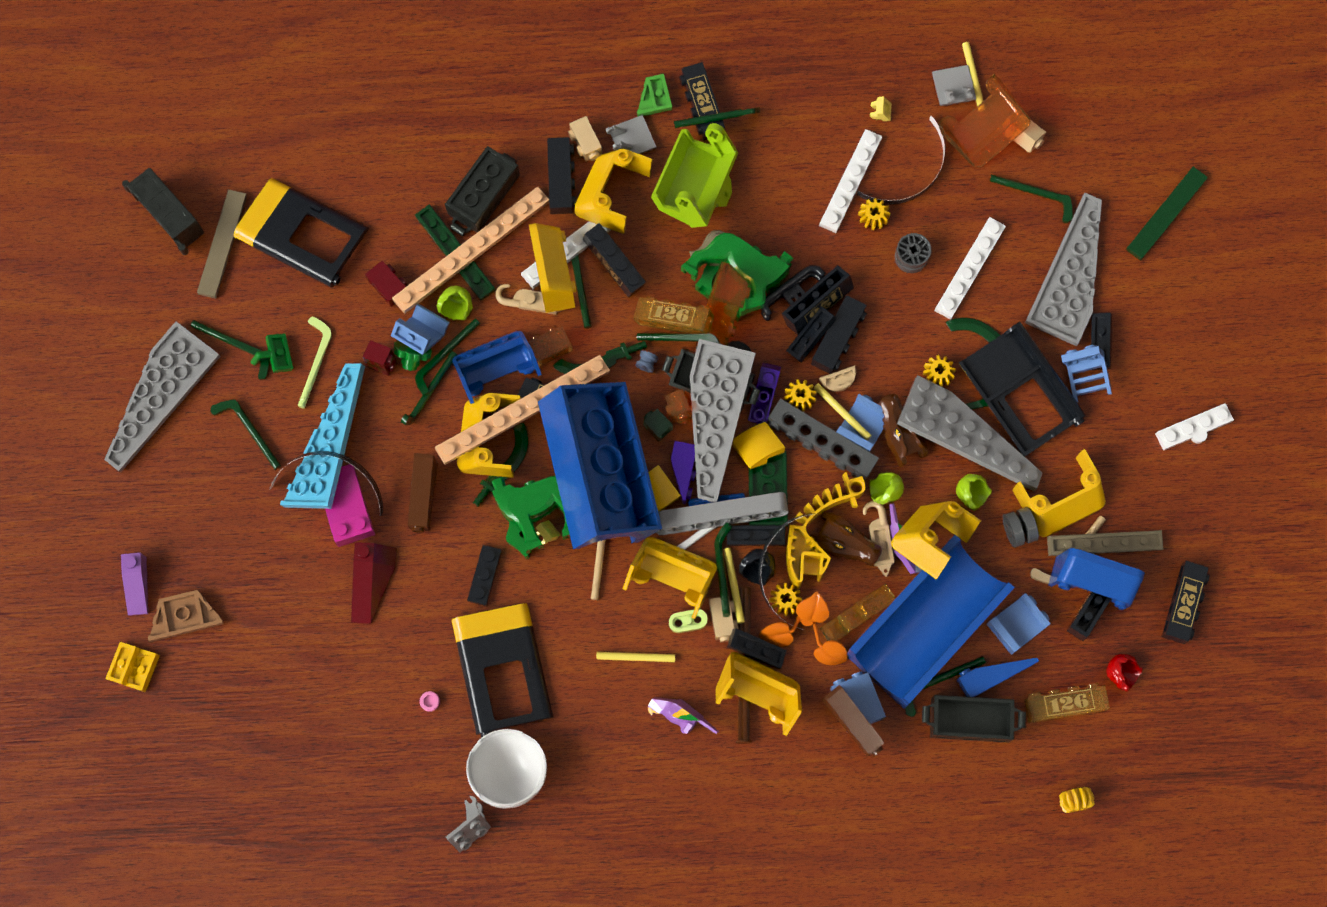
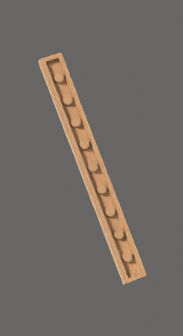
[392,187,549,314]
[435,355,610,465]

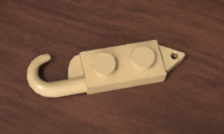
[496,284,566,315]
[863,501,894,577]

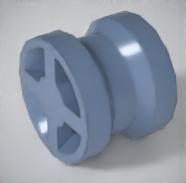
[636,351,658,373]

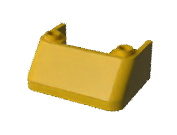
[575,149,652,234]
[529,223,577,313]
[457,393,521,478]
[1012,449,1106,537]
[891,501,981,579]
[623,537,717,619]
[716,652,802,736]

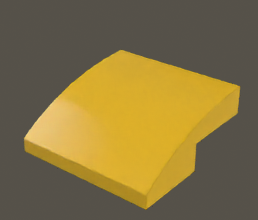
[732,422,785,469]
[648,465,681,511]
[105,642,160,692]

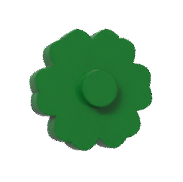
[393,340,432,371]

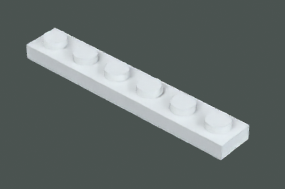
[819,129,882,233]
[521,209,612,289]
[934,217,1006,320]

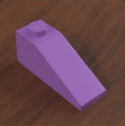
[121,553,148,616]

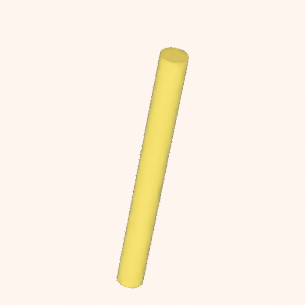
[962,42,986,112]
[813,383,872,441]
[723,548,745,624]
[596,652,675,662]

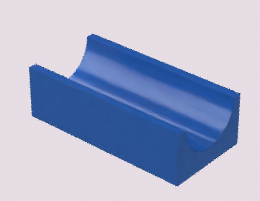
[538,382,662,550]
[847,535,1015,709]

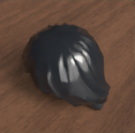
[738,549,775,586]

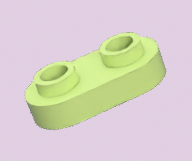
[669,609,708,633]

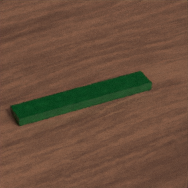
[1126,166,1208,261]
[415,204,496,301]

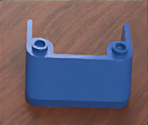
[452,331,542,404]
[1048,548,1145,610]

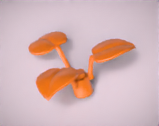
[759,591,848,665]

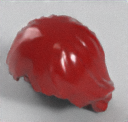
[1106,654,1143,692]

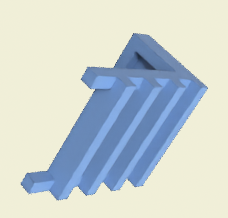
[1061,345,1112,403]

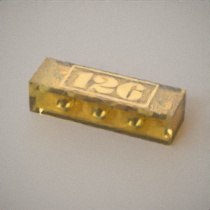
[633,296,714,334]
[1024,683,1110,723]

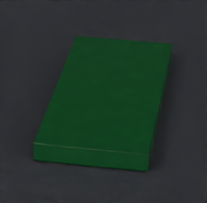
[748,451,788,527]

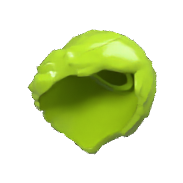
[436,286,473,320]
[869,472,904,505]
[956,474,992,511]

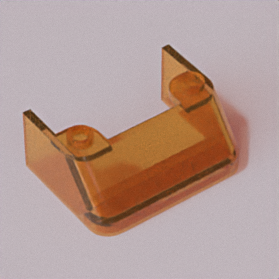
[695,261,751,349]

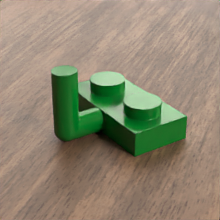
[251,333,293,373]

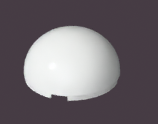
[466,729,547,808]

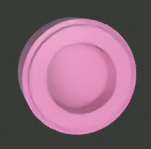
[420,691,440,712]

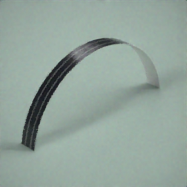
[857,116,945,205]
[270,451,383,516]
[758,513,817,630]

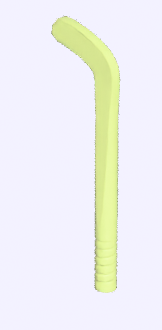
[298,316,332,409]

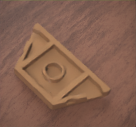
[148,590,224,642]

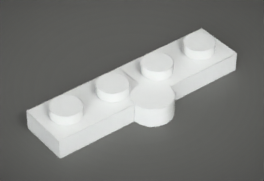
[1155,403,1234,451]

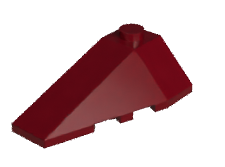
[351,542,397,624]

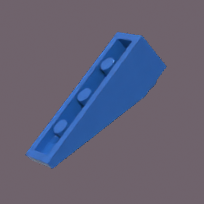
[956,658,1039,697]

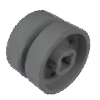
[894,233,931,273]
[1002,507,1039,548]

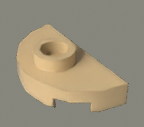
[819,366,856,392]

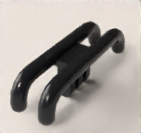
[761,265,826,321]

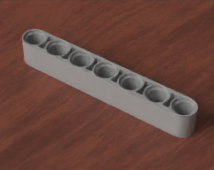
[656,492,788,535]

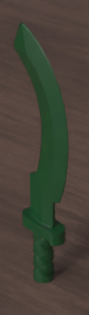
[946,318,1000,343]
[553,341,647,374]
[472,423,528,507]

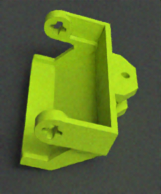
[651,123,738,228]

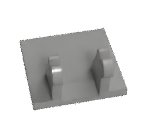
[932,65,976,106]
[606,115,656,154]
[446,796,491,852]

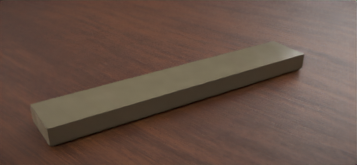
[197,190,247,299]
[1047,530,1164,556]

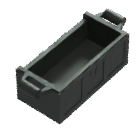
[445,146,520,236]
[122,168,204,255]
[662,348,760,411]
[922,695,1026,743]

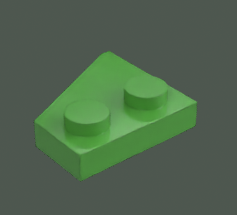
[637,74,672,116]

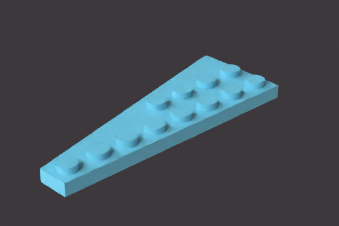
[280,363,365,509]

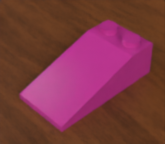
[325,464,375,547]

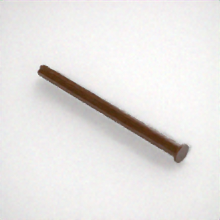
[736,587,752,744]

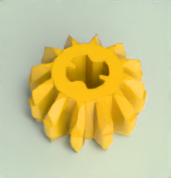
[858,198,890,230]
[923,355,956,387]
[784,379,817,412]
[769,583,802,617]
[1059,787,1095,813]

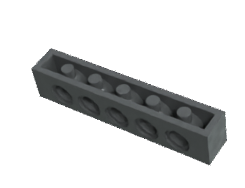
[768,398,879,481]

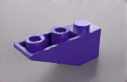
[748,362,781,424]
[671,441,696,504]

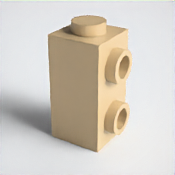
[1001,110,1046,153]
[568,116,602,161]
[709,596,738,642]

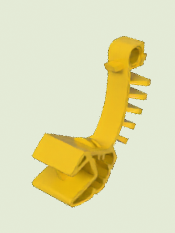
[786,472,865,589]

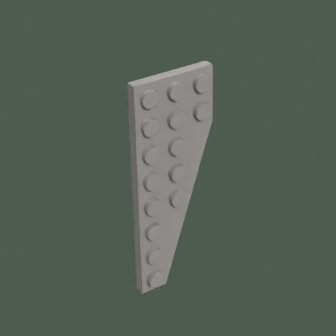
[1025,192,1102,346]
[104,321,221,473]
[690,339,756,502]
[897,375,1042,491]

